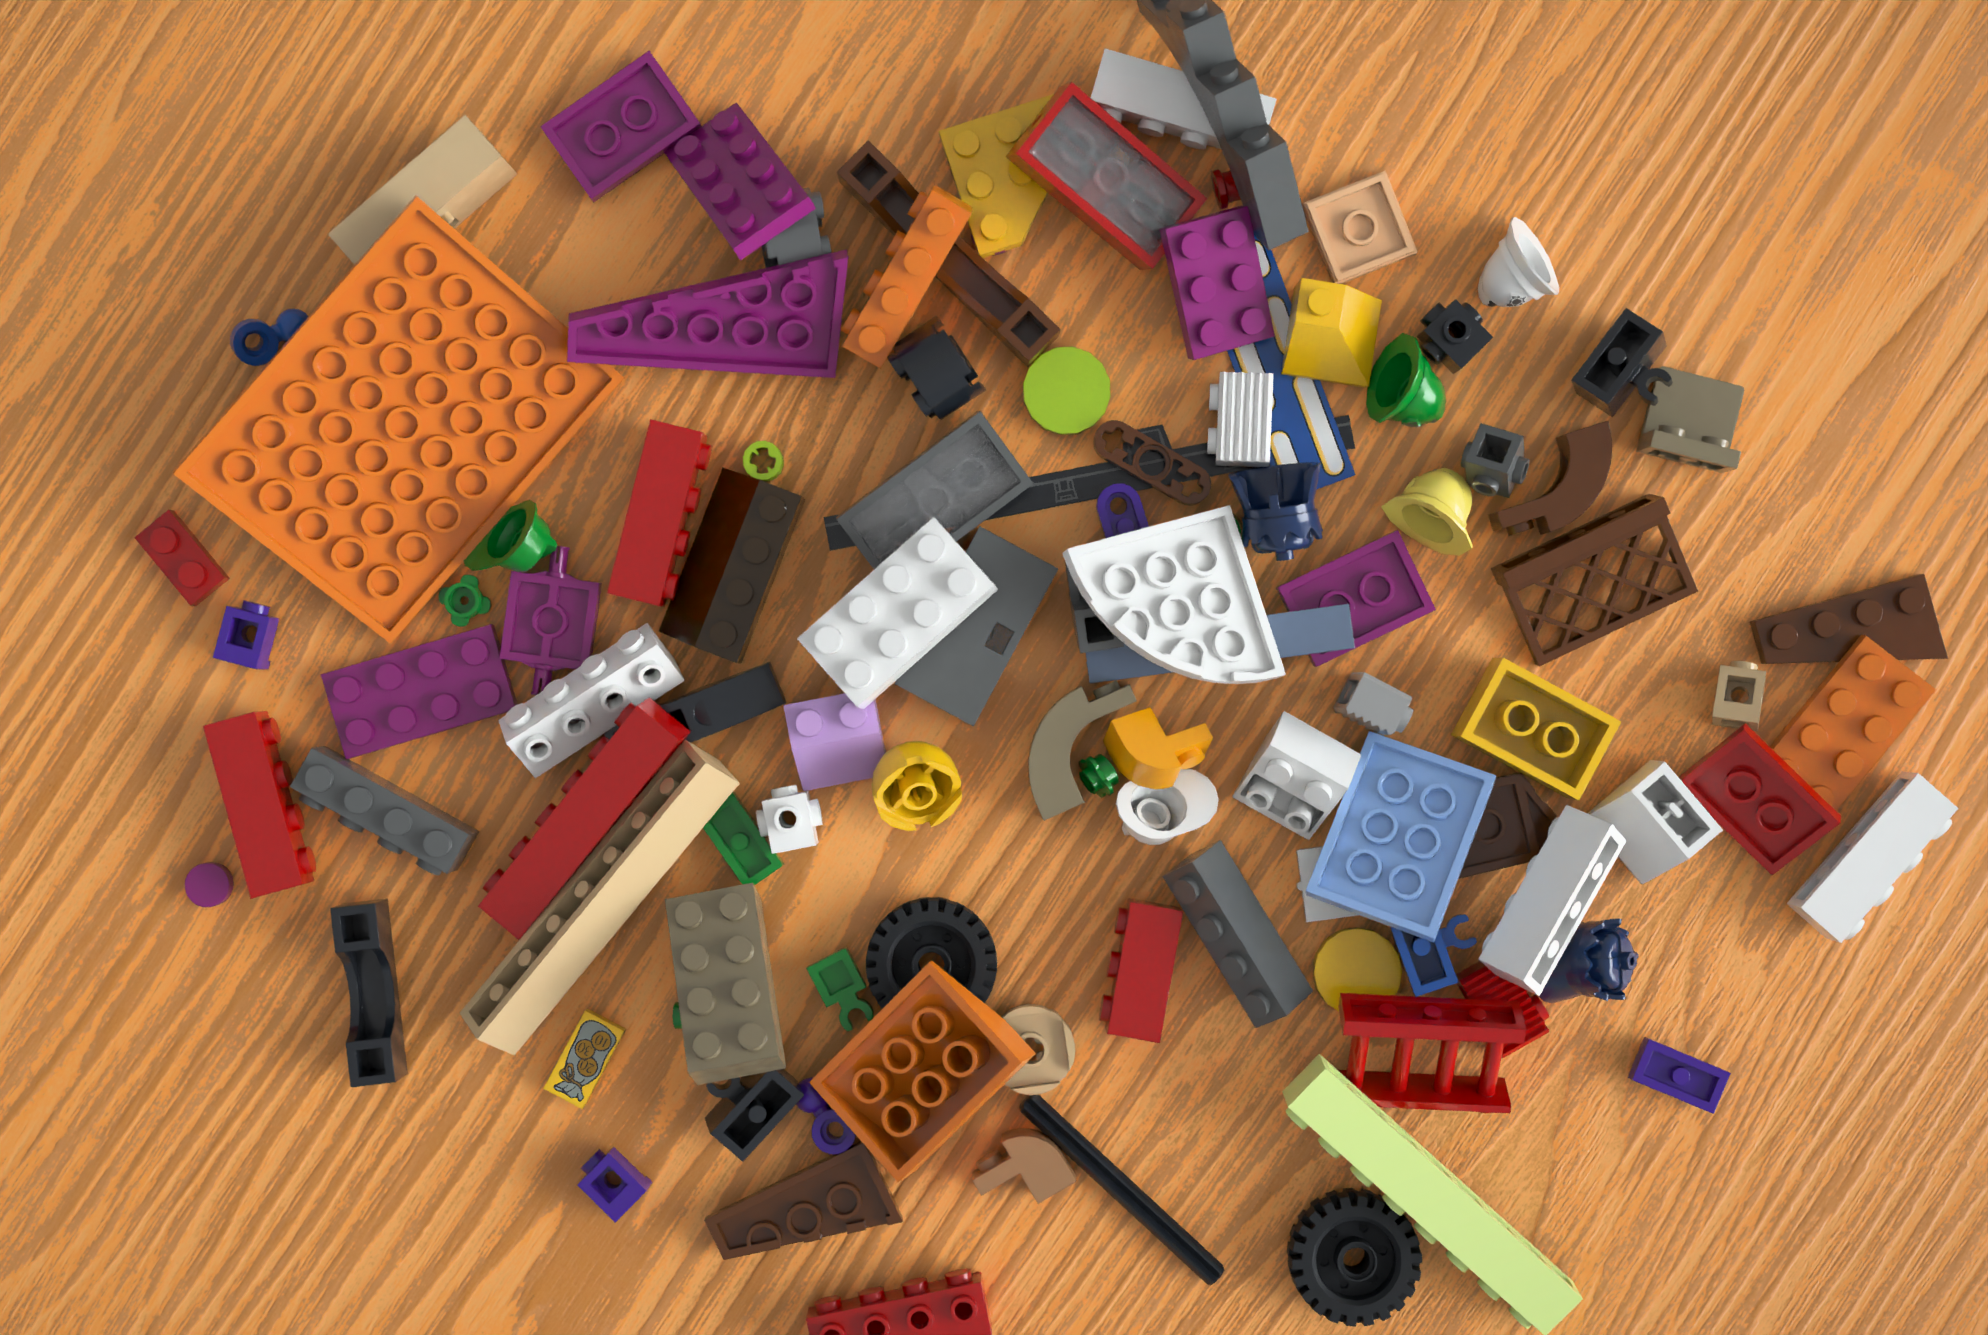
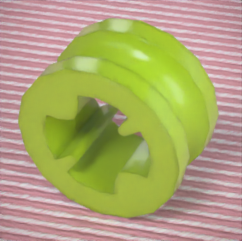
[743,441,784,482]

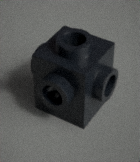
[1416,299,1493,374]

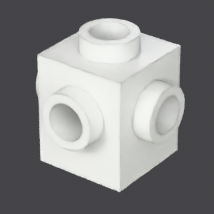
[756,785,823,854]

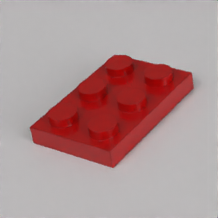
[1679,723,1841,875]

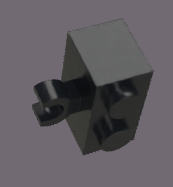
[1571,308,1673,417]
[705,1069,804,1162]

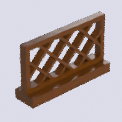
[1491,494,1698,667]

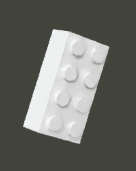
[797,517,998,709]

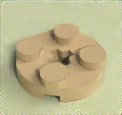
[1001,1004,1075,1095]

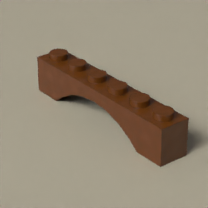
[837,140,1061,367]

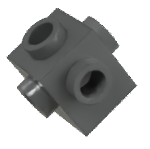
[1461,424,1530,498]

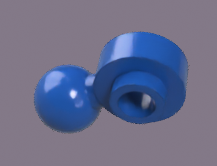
[230,309,309,366]

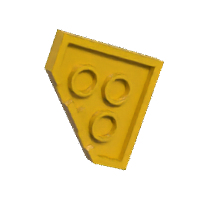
[939,94,1054,258]

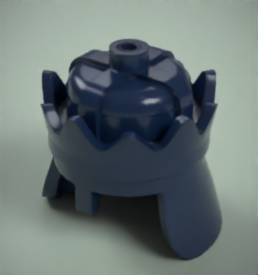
[1228,462,1323,561]
[1539,919,1639,1003]

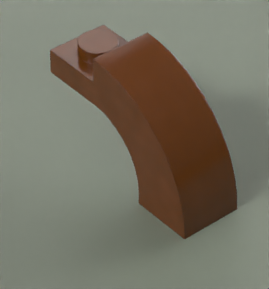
[1488,421,1612,536]

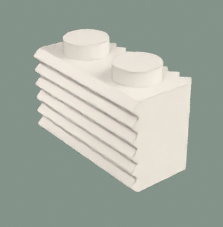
[1207,372,1273,467]

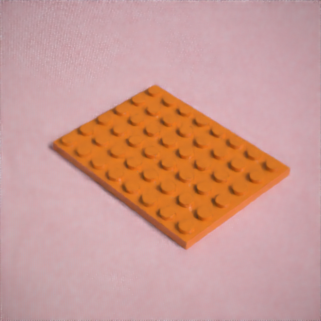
[173,195,624,644]

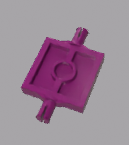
[499,546,602,695]

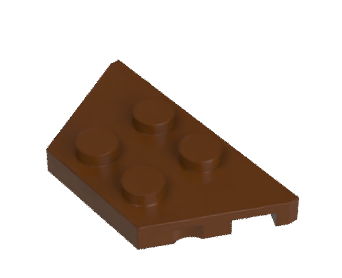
[1458,772,1557,879]

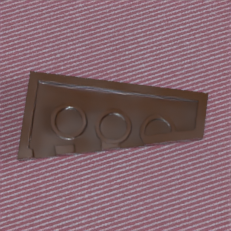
[1750,574,1948,664]

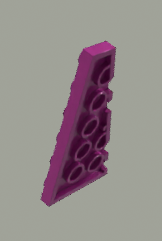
[567,249,848,378]

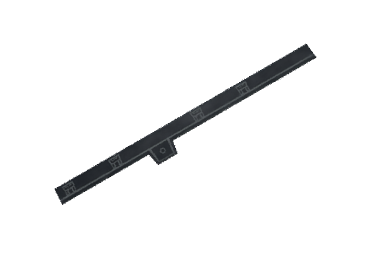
[823,415,1355,551]

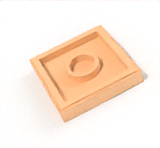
[1302,171,1418,284]

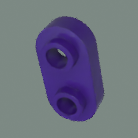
[1096,483,1149,539]

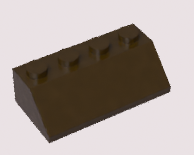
[659,468,805,664]

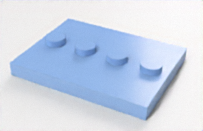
[1306,731,1496,943]

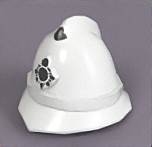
[1478,217,1559,307]

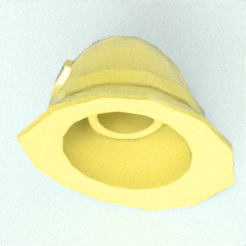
[1381,468,1473,556]

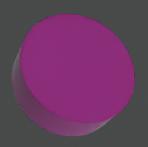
[185,862,234,907]

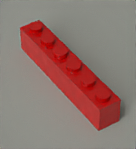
[478,697,691,940]

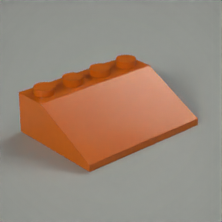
[809,961,1036,1183]

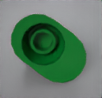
[464,500,558,572]

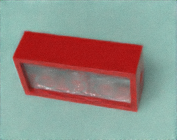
[1005,82,1208,270]

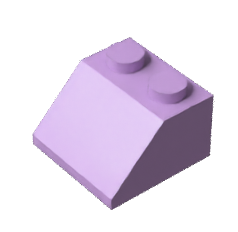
[783,694,886,791]

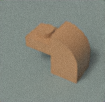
[972,1128,1076,1204]

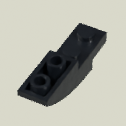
[604,662,786,744]

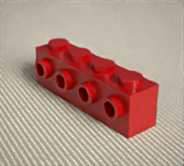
[607,419,712,607]
[203,711,316,899]
[806,1268,992,1335]

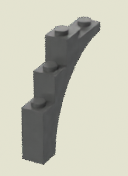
[1137,0,1309,250]

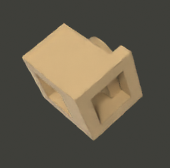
[1712,661,1766,732]

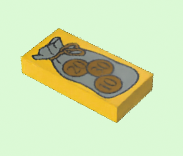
[543,1008,626,1109]

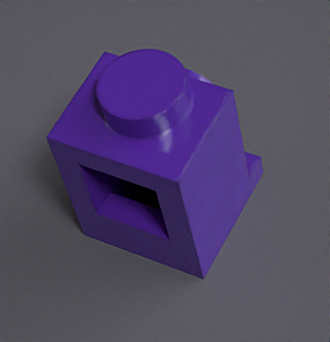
[213,600,280,669]
[578,1147,652,1223]

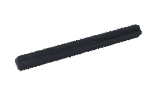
[1019,1094,1224,1285]

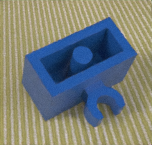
[1389,914,1477,997]

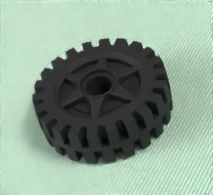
[866,897,997,1009]
[1287,1188,1422,1327]

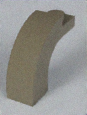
[1028,680,1137,820]

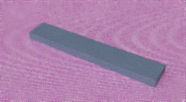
[1086,604,1355,683]

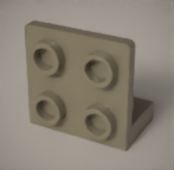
[1636,366,1744,473]

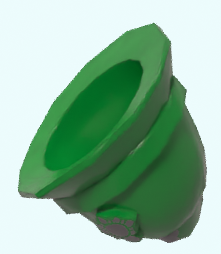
[1366,333,1446,427]

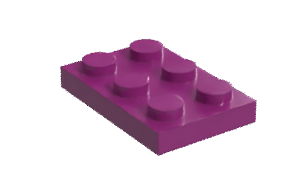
[540,51,701,202]
[1159,205,1275,360]
[1276,530,1436,667]

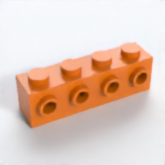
[840,184,973,369]

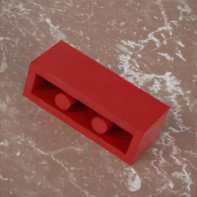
[1099,898,1183,1043]

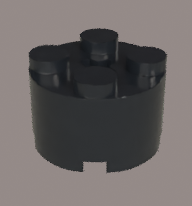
[887,316,986,420]

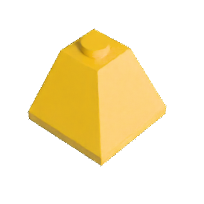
[1281,278,1382,388]

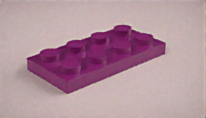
[664,102,816,260]
[321,624,517,759]

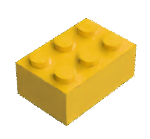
[1451,657,1622,800]

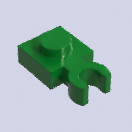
[806,946,874,1031]

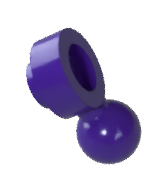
[796,1077,857,1154]

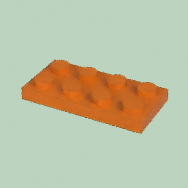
[1770,634,1937,811]

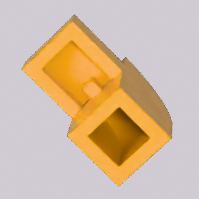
[1103,707,1213,789]

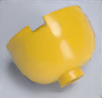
[872,741,962,831]

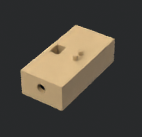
[328,115,517,265]

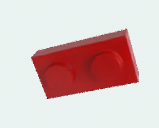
[134,509,230,606]

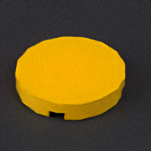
[1313,927,1402,1012]

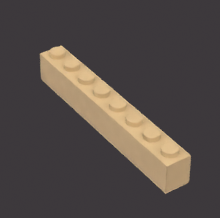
[460,739,740,1055]

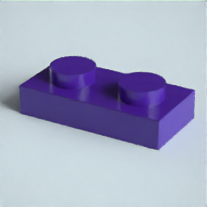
[1628,1037,1731,1114]

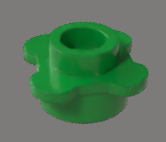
[438,575,491,627]
[1078,754,1119,798]

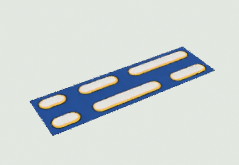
[1227,236,1355,490]

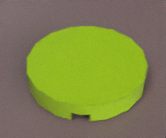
[1023,347,1111,435]

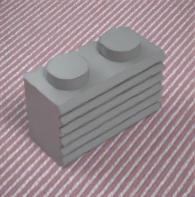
[1333,672,1414,735]

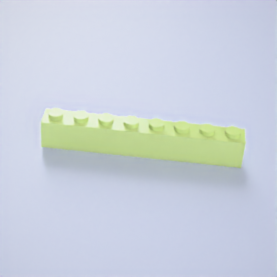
[1282,1054,1583,1335]

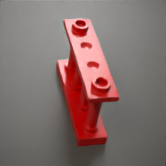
[1338,993,1527,1114]

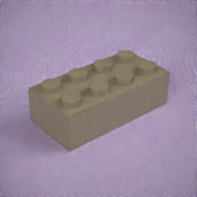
[665,883,786,1085]

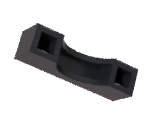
[330,898,408,1087]

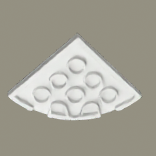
[1062,505,1286,684]

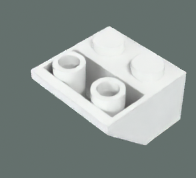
[1233,711,1361,840]
[1587,760,1723,884]

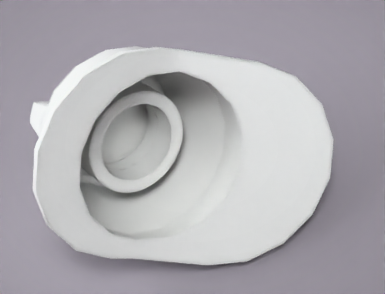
[1116,769,1219,845]

